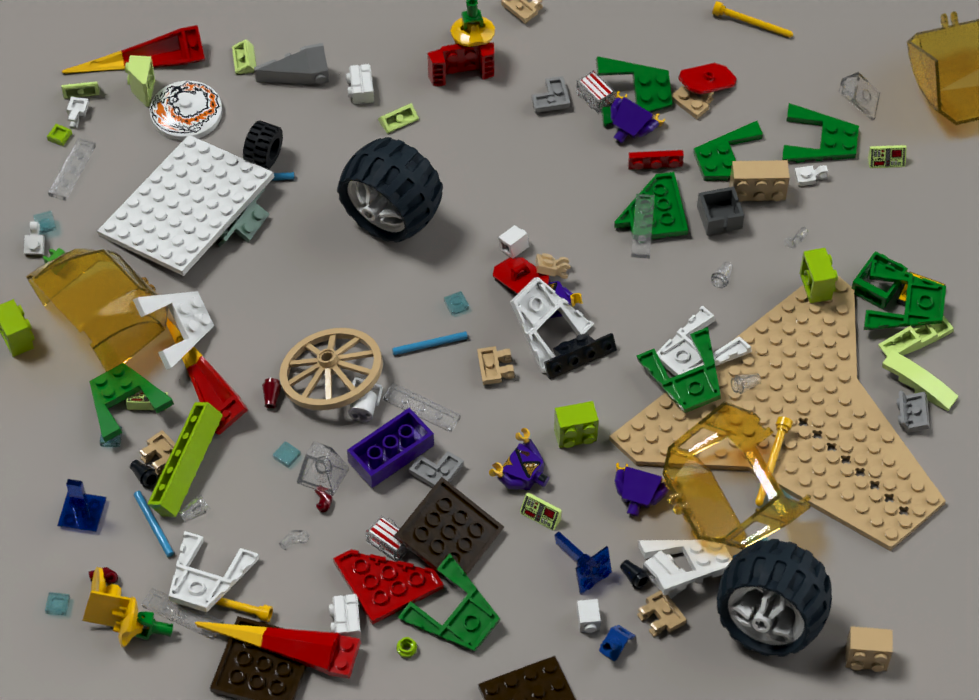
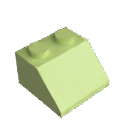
[125,55,155,107]

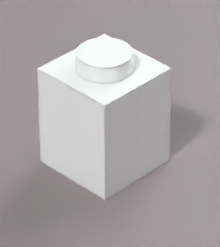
[498,225,529,259]
[577,599,601,633]

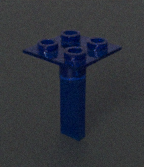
[57,479,107,532]
[554,532,612,594]

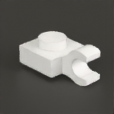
[67,97,89,128]
[794,165,828,187]
[24,222,45,255]

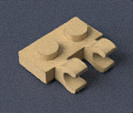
[501,0,543,24]
[672,86,714,120]
[535,253,571,279]
[477,346,515,385]
[139,430,176,476]
[637,590,687,637]

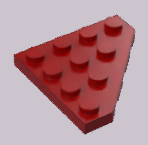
[333,549,444,625]

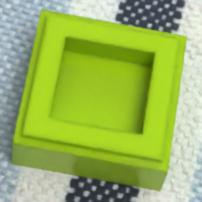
[47,124,72,146]

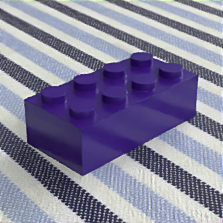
[347,408,434,488]

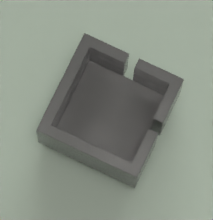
[697,187,744,235]

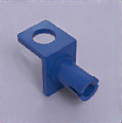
[599,625,635,661]

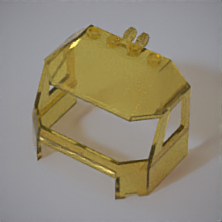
[662,401,811,550]

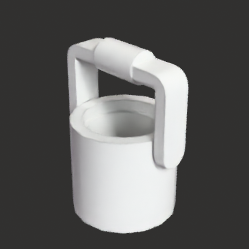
[348,377,383,422]

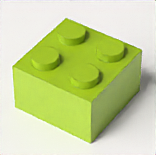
[799,248,838,303]
[0,299,35,357]
[554,401,599,448]

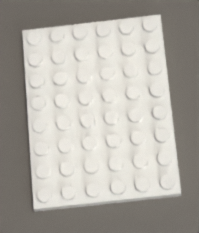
[97,135,274,276]

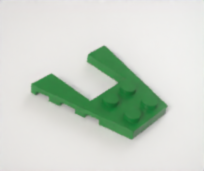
[596,56,672,127]
[782,103,859,163]
[693,121,763,181]
[863,259,946,330]
[637,327,721,413]
[89,363,174,442]
[398,554,501,652]

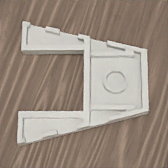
[510,277,594,373]
[133,291,214,370]
[657,306,752,376]
[169,531,259,613]
[638,540,732,596]

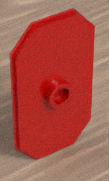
[678,63,737,94]
[493,257,549,294]

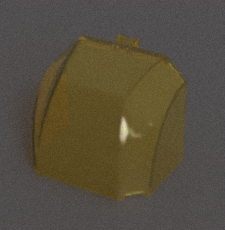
[907,11,979,125]
[26,248,168,372]

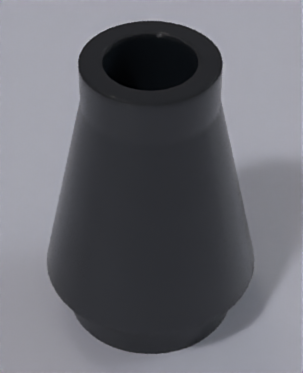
[130,460,158,486]
[620,560,649,588]

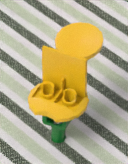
[451,0,495,47]
[82,567,173,648]

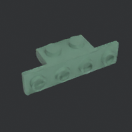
[217,189,269,247]

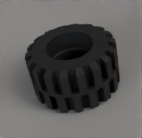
[243,120,283,169]

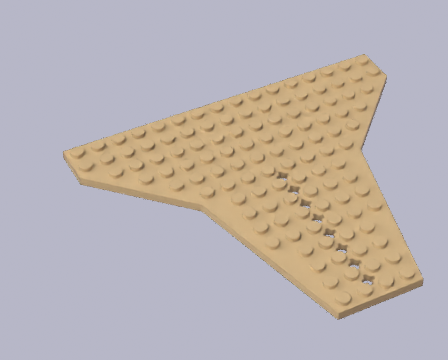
[609,276,946,551]

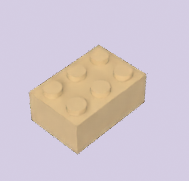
[729,160,790,202]

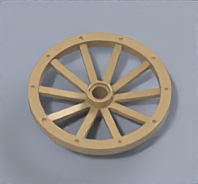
[279,328,383,410]

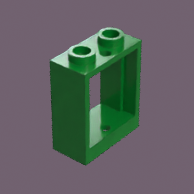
[852,251,908,310]

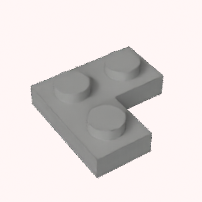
[532,76,570,113]
[409,451,464,487]

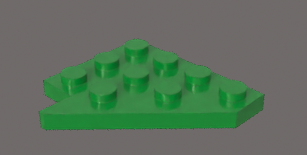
[614,172,688,241]

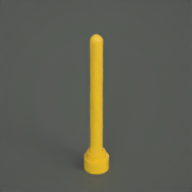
[712,1,793,38]
[755,416,793,506]
[216,598,273,622]

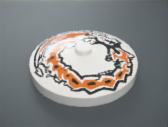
[150,81,222,141]

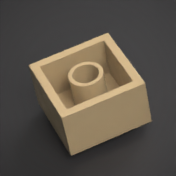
[845,626,893,672]

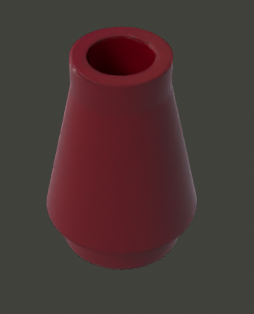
[262,378,282,408]

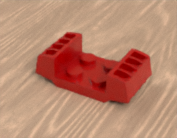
[427,42,494,86]

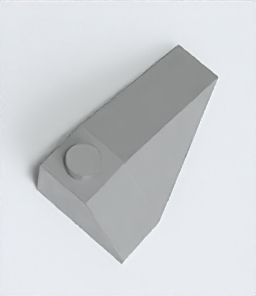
[254,43,329,85]

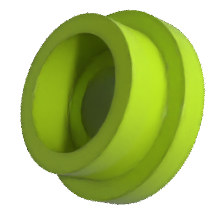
[396,637,417,658]

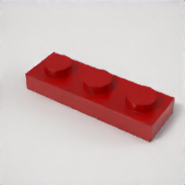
[628,150,684,170]

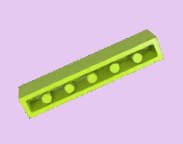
[147,402,223,517]

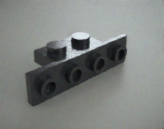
[544,333,617,379]

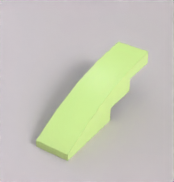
[878,315,954,357]
[882,350,958,411]

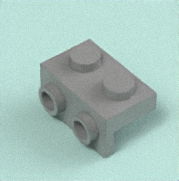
[897,390,930,433]

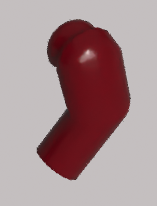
[314,485,332,512]
[88,567,118,584]

